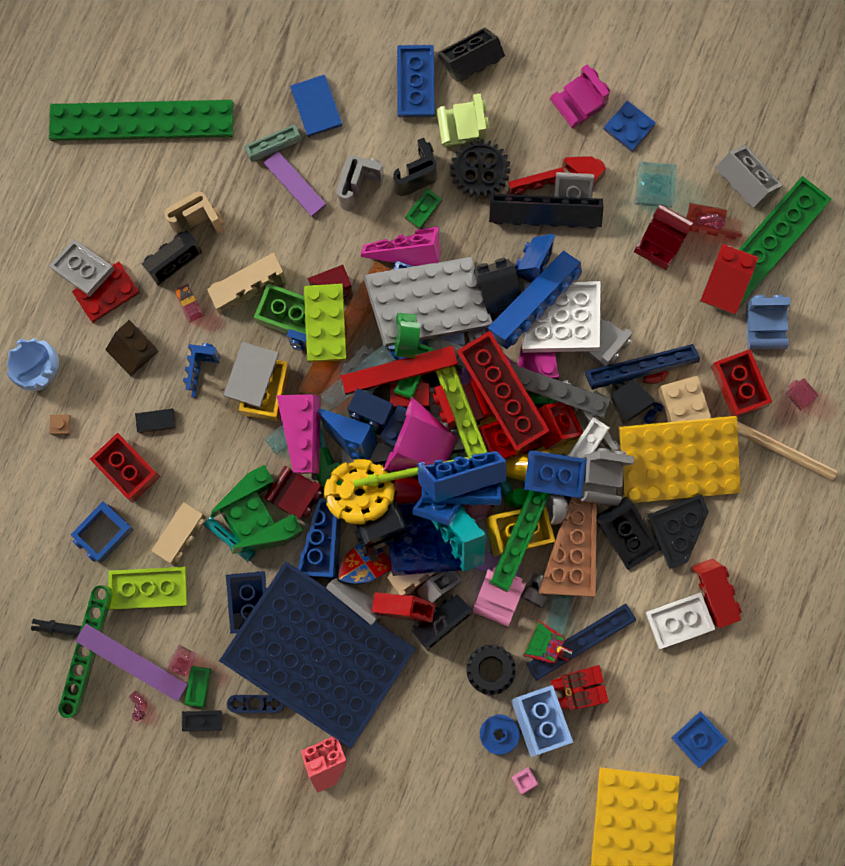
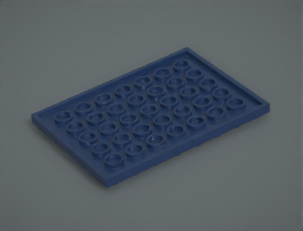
[219,561,416,748]

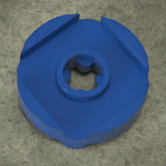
[480,714,519,755]

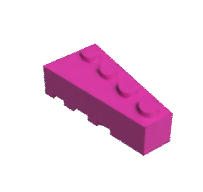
[276,394,321,474]

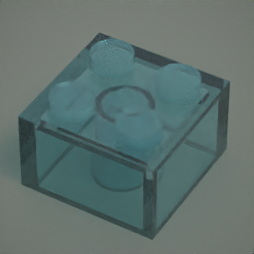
[634,161,677,208]

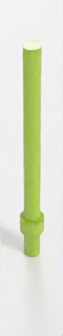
[353,457,469,488]

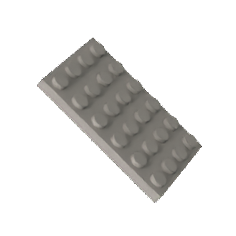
[364,257,493,347]

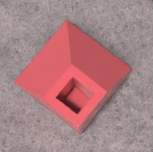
[301,737,347,793]

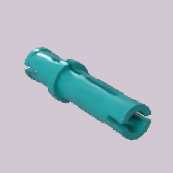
[204,517,255,562]

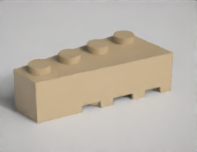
[207,252,287,313]

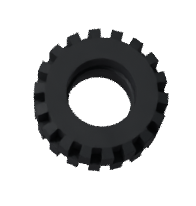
[466,644,516,695]

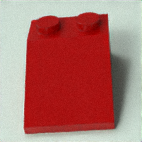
[700,244,759,315]

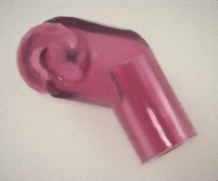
[129,691,147,722]

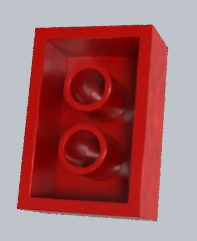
[711,349,772,418]
[90,433,161,503]

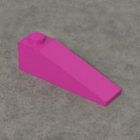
[361,227,441,266]
[518,340,559,380]

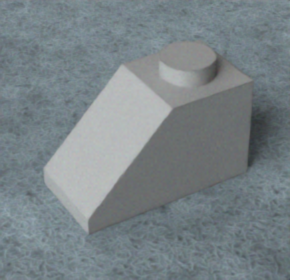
[417,566,463,603]

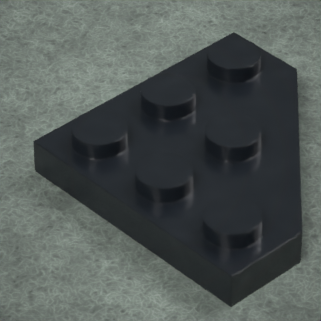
[647,494,709,570]

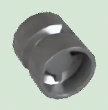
[522,572,549,609]

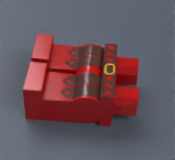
[550,665,609,711]

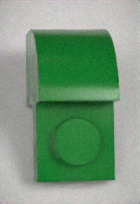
[394,313,420,358]

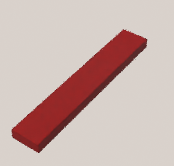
[340,346,458,395]

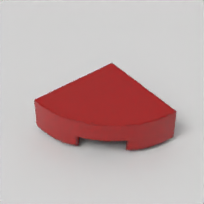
[643,371,669,384]

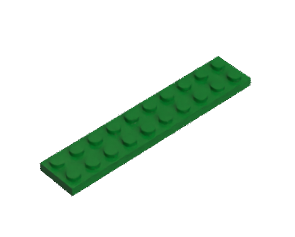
[49,100,233,141]

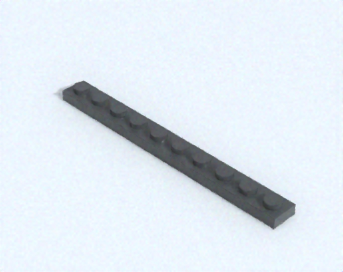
[426,337,611,418]

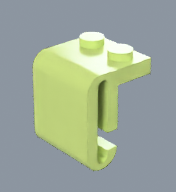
[437,94,489,147]

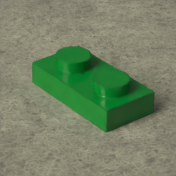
[405,188,442,229]

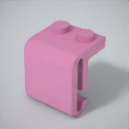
[472,567,525,627]

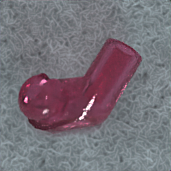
[696,214,726,229]

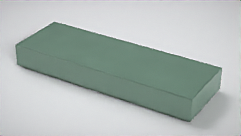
[244,124,302,162]

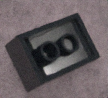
[596,497,661,570]

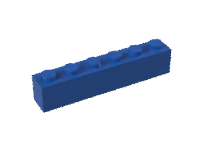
[488,250,582,349]

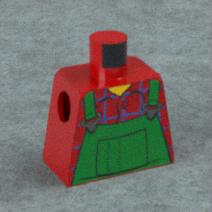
[523,620,573,664]

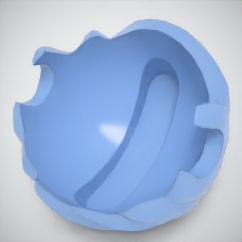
[7,338,59,391]

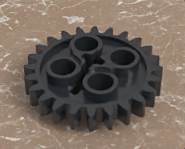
[450,139,511,199]

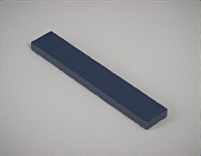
[585,344,700,390]
[526,603,636,681]

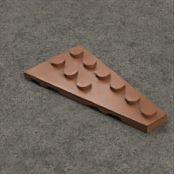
[538,497,597,597]

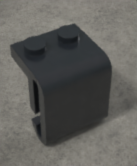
[393,137,437,196]
[474,258,521,317]
[354,498,409,563]

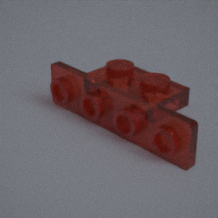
[686,202,742,240]

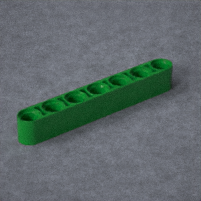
[58,585,113,718]

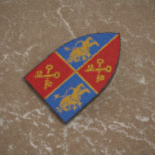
[338,542,394,585]

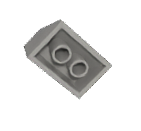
[716,145,783,208]

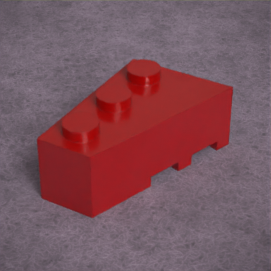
[691,558,742,628]

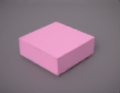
[511,767,539,795]

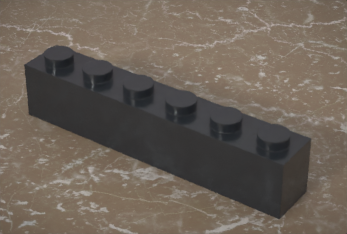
[489,194,604,229]

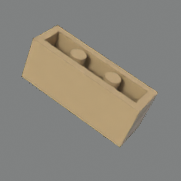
[151,502,205,565]

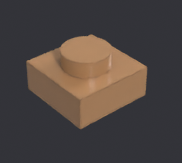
[49,414,71,435]

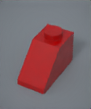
[562,156,606,186]

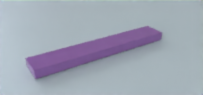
[75,624,188,701]

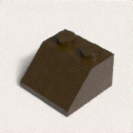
[105,320,158,377]

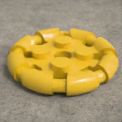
[324,459,395,524]

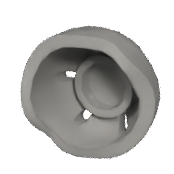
[546,494,568,525]

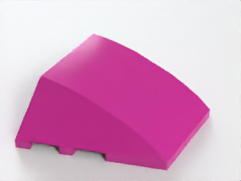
[383,397,457,471]

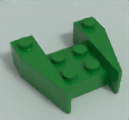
[211,465,303,554]

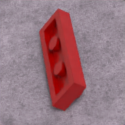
[508,167,565,195]

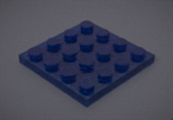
[388,504,471,576]

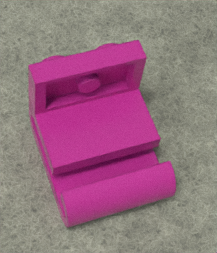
[550,64,610,128]

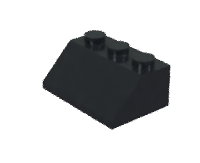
[437,27,505,82]
[141,230,203,285]
[412,594,473,651]

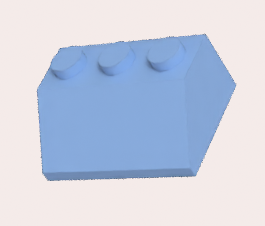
[511,685,573,757]

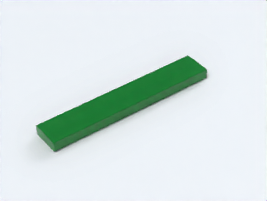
[489,491,550,592]

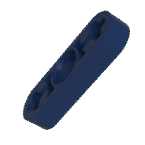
[227,695,284,713]

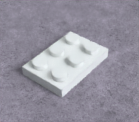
[645,592,715,650]

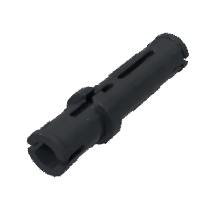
[31,619,81,637]

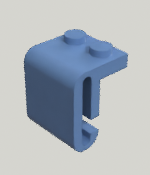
[746,295,791,350]

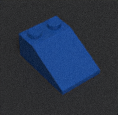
[515,234,555,283]
[318,408,377,460]

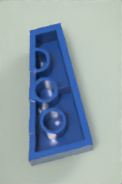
[417,451,506,502]
[298,498,342,579]

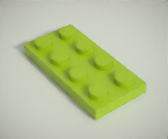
[304,284,347,363]
[108,567,188,610]

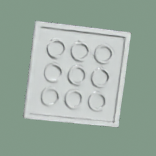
[522,281,601,353]

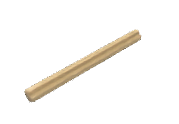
[737,421,837,480]

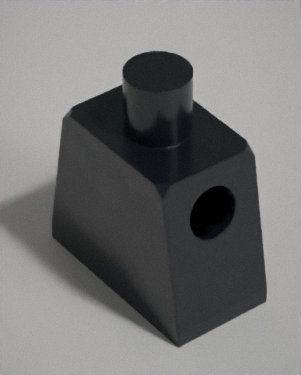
[610,379,655,425]

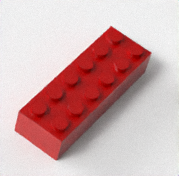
[457,331,551,453]

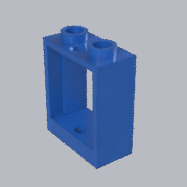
[70,501,134,563]

